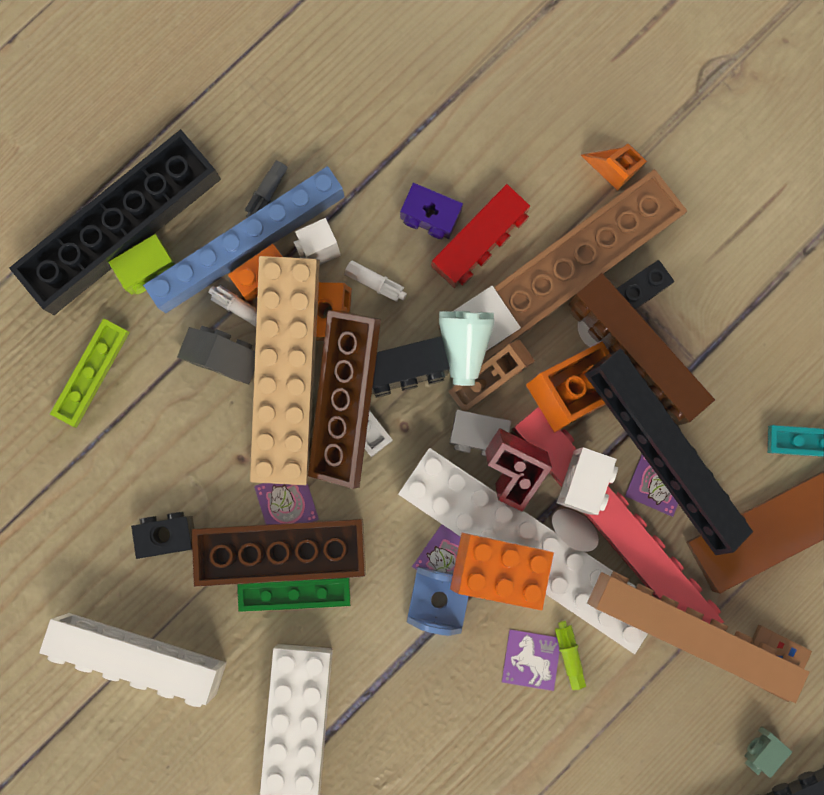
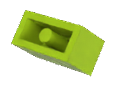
[108,234,176,295]

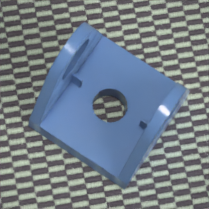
[407,566,469,636]

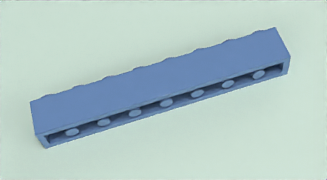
[143,166,345,314]

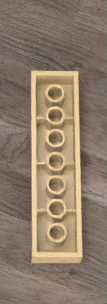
[250,256,320,485]

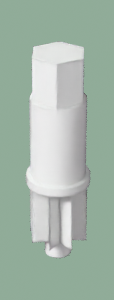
[344,261,407,301]
[208,285,257,327]

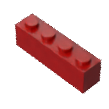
[431,184,530,289]

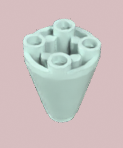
[439,311,494,386]

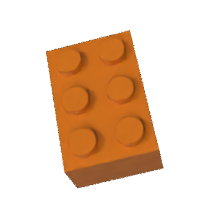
[526,341,610,433]
[450,532,554,610]

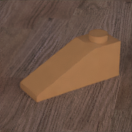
[448,339,535,412]

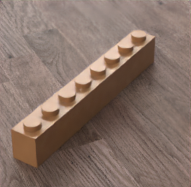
[587,571,810,703]

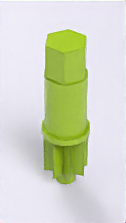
[555,621,586,690]

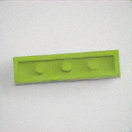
[50,318,130,428]

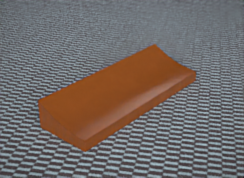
[686,471,824,594]

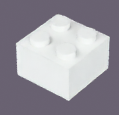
[557,447,618,515]

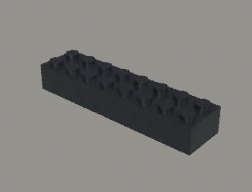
[9,129,221,315]

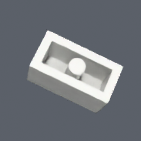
[294,218,341,265]

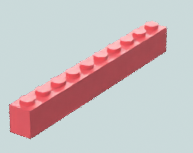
[512,407,724,624]

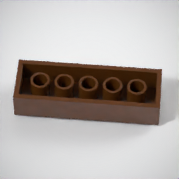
[568,273,715,426]
[192,519,366,587]

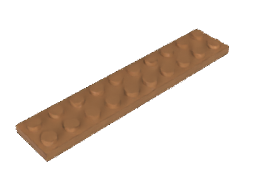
[439,169,687,364]

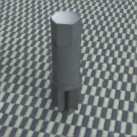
[245,160,288,218]

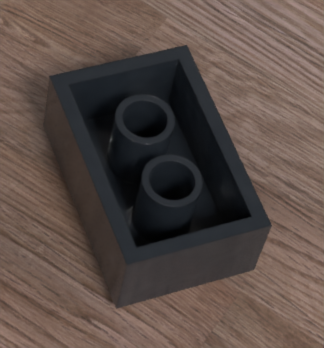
[372,336,450,398]

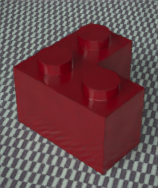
[485,428,552,512]

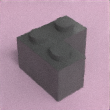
[177,326,255,385]

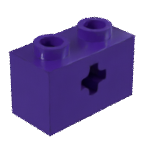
[400,182,463,240]

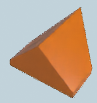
[581,144,647,191]

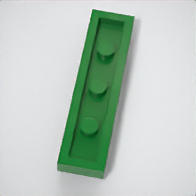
[237,578,351,612]

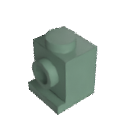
[744,726,792,778]

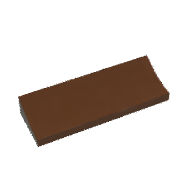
[308,311,381,489]

